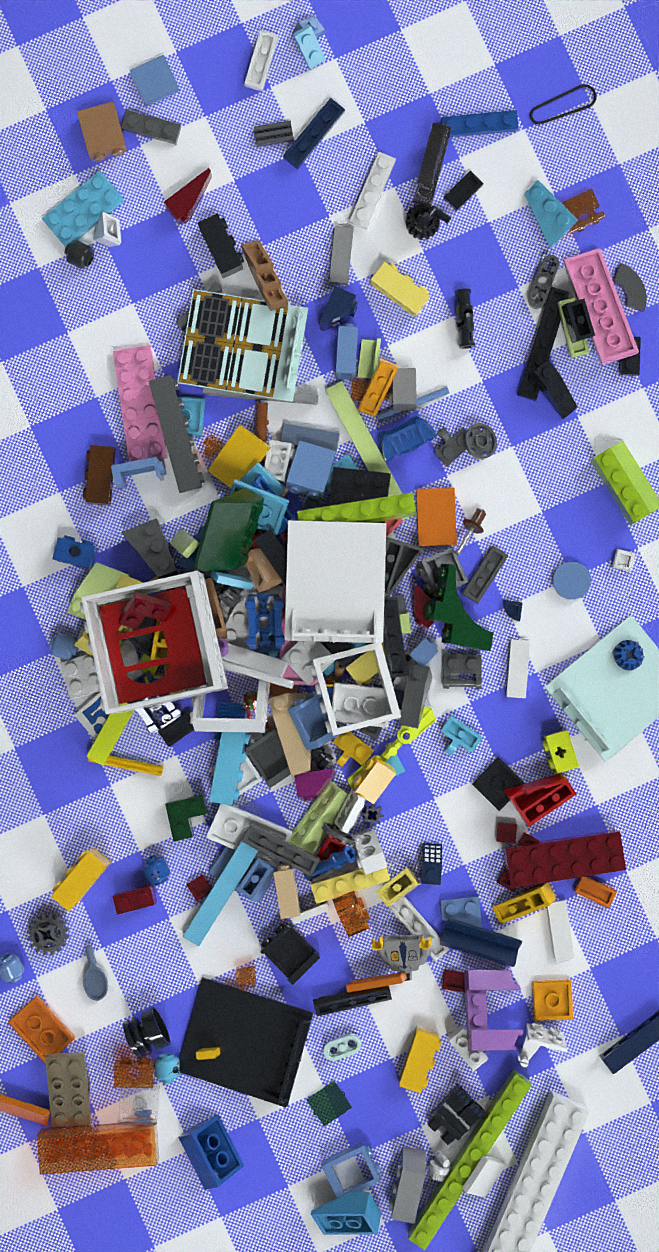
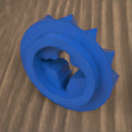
[614,640,645,670]

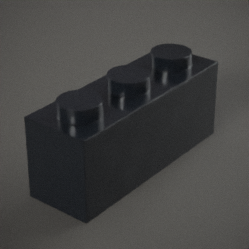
[197,213,244,279]

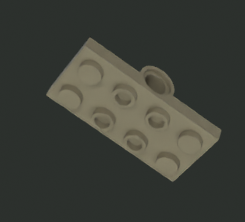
[45,1052,92,1127]

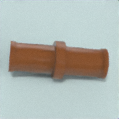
[254,402,269,442]

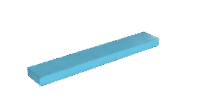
[183,840,259,946]

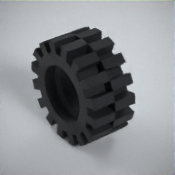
[406,202,440,240]

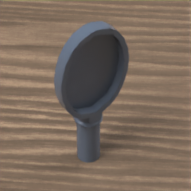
[83,945,108,1001]

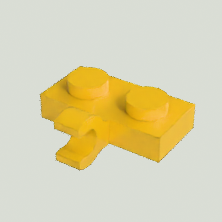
[332,731,374,767]

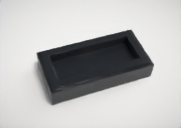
[443,170,484,212]
[158,710,194,747]

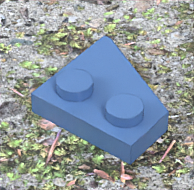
[440,896,482,928]

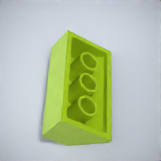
[591,441,659,525]

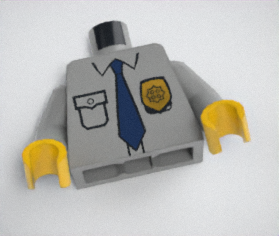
[372,935,432,981]

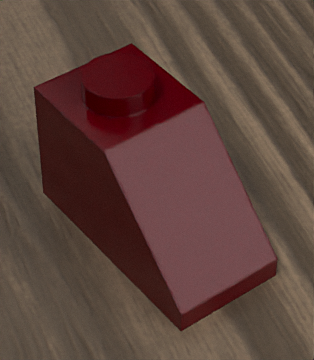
[413,585,434,629]

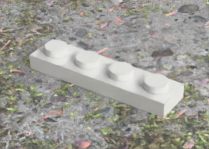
[349,152,396,230]

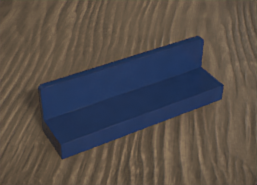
[440,918,523,967]
[599,1010,659,1074]

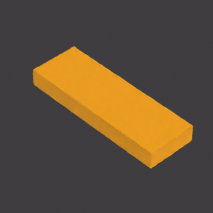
[358,358,399,417]

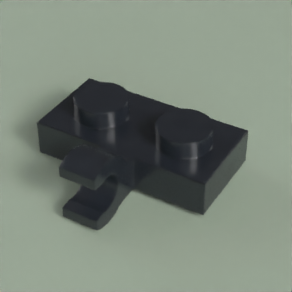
[619,337,641,376]

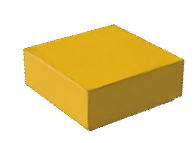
[196,1047,220,1060]

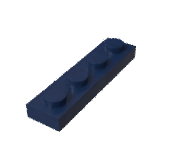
[283,98,345,170]

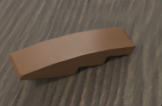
[241,240,288,311]

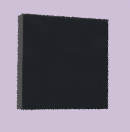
[472,757,525,811]

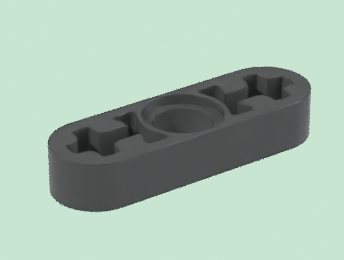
[528,255,559,309]

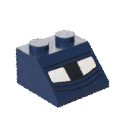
[320,286,358,331]

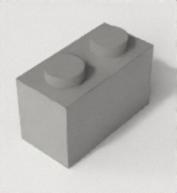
[389,368,417,411]

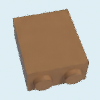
[77,102,128,161]

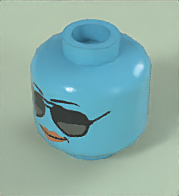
[154,1053,180,1084]

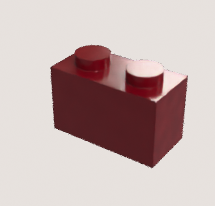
[112,884,157,915]

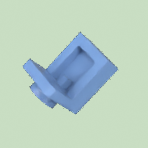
[292,15,325,38]

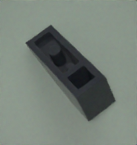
[528,360,578,419]

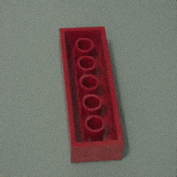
[502,829,626,888]

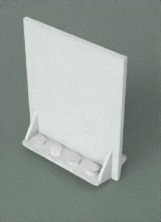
[285,521,386,643]

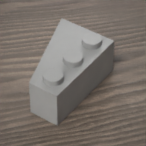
[389,1147,426,1224]

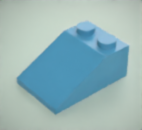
[310,1191,381,1235]

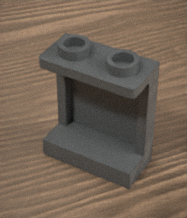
[244,727,291,788]

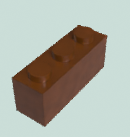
[83,445,116,506]

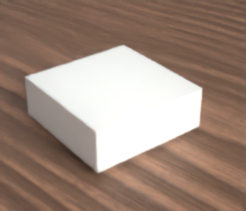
[612,549,636,572]

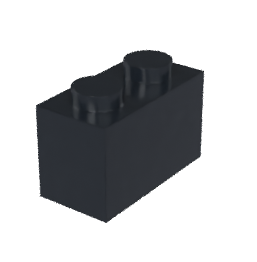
[561,298,595,343]

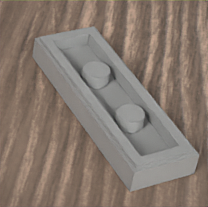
[329,226,354,285]

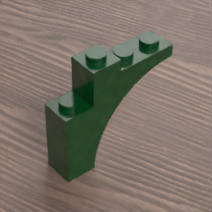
[424,564,494,651]

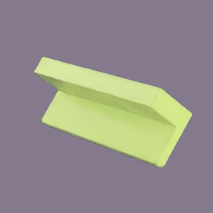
[289,781,348,854]

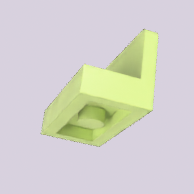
[357,338,381,380]

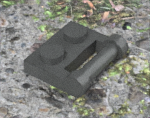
[443,654,482,689]

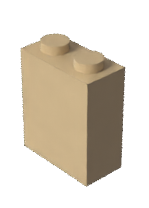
[273,863,301,919]

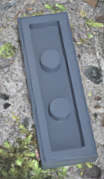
[280,423,340,453]

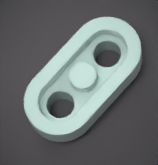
[324,1033,361,1061]

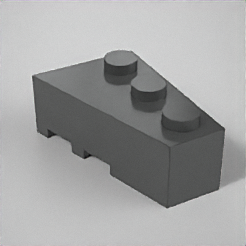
[121,518,179,579]
[385,537,424,596]

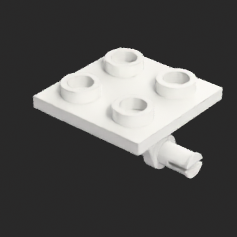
[518,1023,567,1067]

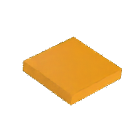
[532,979,573,1021]

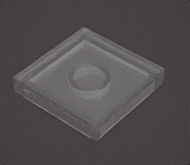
[117,1084,160,1125]

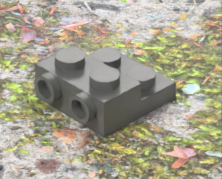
[415,548,468,599]

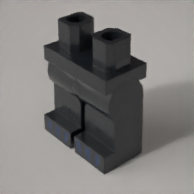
[427,1083,486,1145]

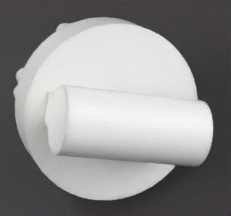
[428,1152,452,1182]

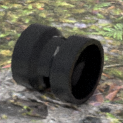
[311,746,334,770]

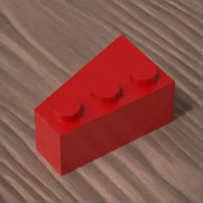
[503,773,577,827]

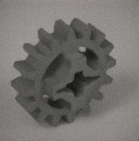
[27,912,70,955]

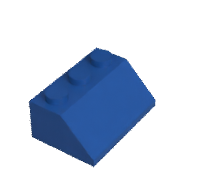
[178,1114,244,1190]

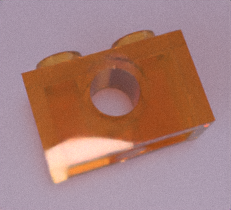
[332,891,370,937]
[114,1057,155,1088]

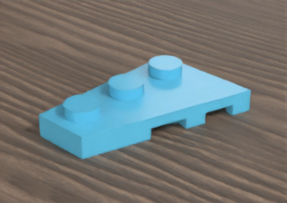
[524,180,578,249]

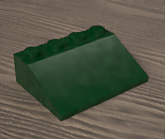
[193,488,265,571]

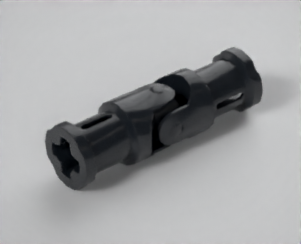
[455,288,476,349]

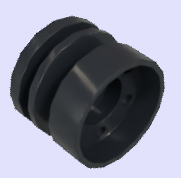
[122,1007,171,1059]

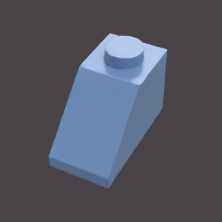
[237,857,274,903]

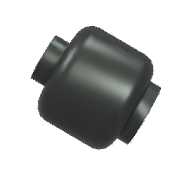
[64,240,94,269]

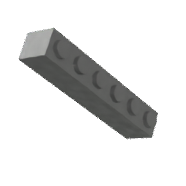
[149,375,205,493]

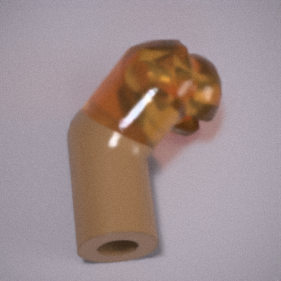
[326,662,345,684]

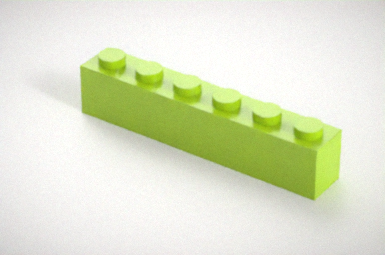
[297,493,417,523]

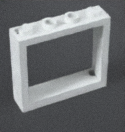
[310,643,401,736]
[190,665,270,733]

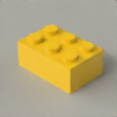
[51,847,112,912]

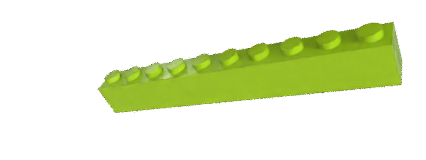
[407,1069,532,1250]

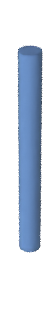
[376,386,450,422]

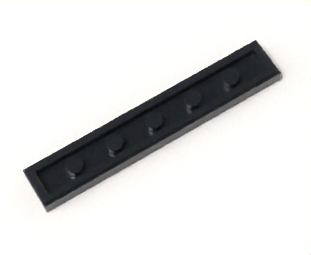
[518,286,569,401]

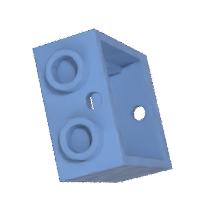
[336,324,358,381]
[321,1140,382,1198]

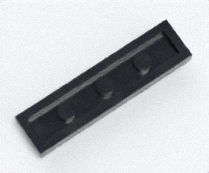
[383,599,408,678]
[313,986,392,1016]

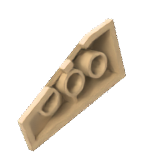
[268,693,311,776]

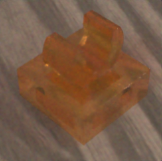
[203,434,225,458]
[236,966,256,990]

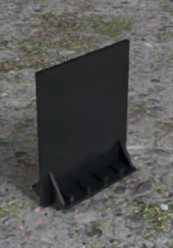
[179,977,313,1108]

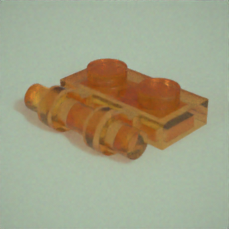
[562,189,606,234]

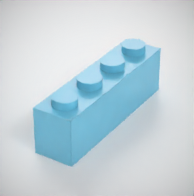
[209,732,250,806]

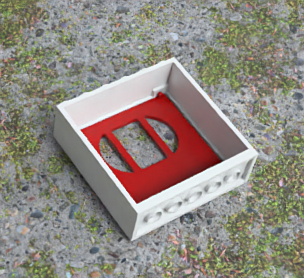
[80,571,228,714]

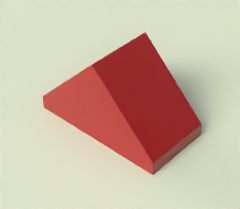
[316,834,347,862]

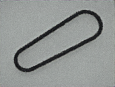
[530,84,597,125]

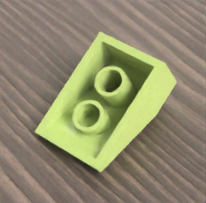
[67,562,130,620]

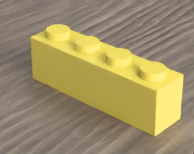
[311,867,390,904]

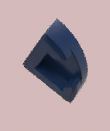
[503,600,523,622]

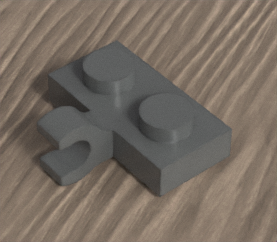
[434,427,471,467]

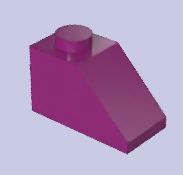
[295,769,336,802]

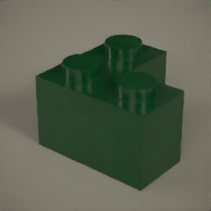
[165,794,209,842]

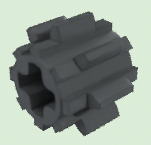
[217,584,242,608]
[360,804,384,827]

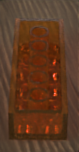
[37,1120,159,1175]

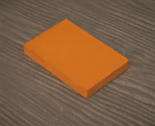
[416,488,457,547]
[8,995,76,1063]

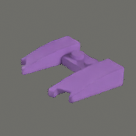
[464,970,523,1051]

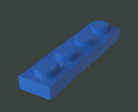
[441,110,519,138]

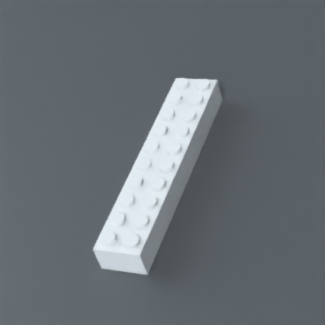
[482,1090,590,1252]

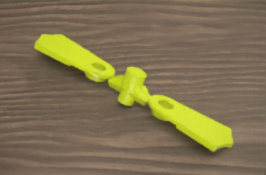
[347,706,437,789]

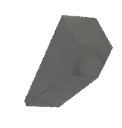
[399,664,433,728]

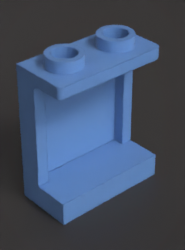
[286,441,336,499]
[111,457,167,489]
[288,690,342,751]

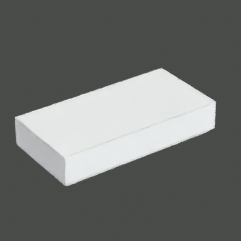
[291,901,329,924]

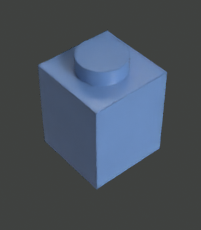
[409,638,439,666]

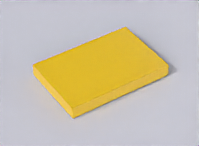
[207,424,271,489]

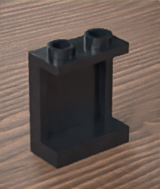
[260,922,320,985]

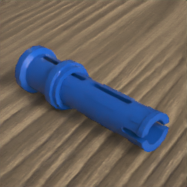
[304,846,356,881]

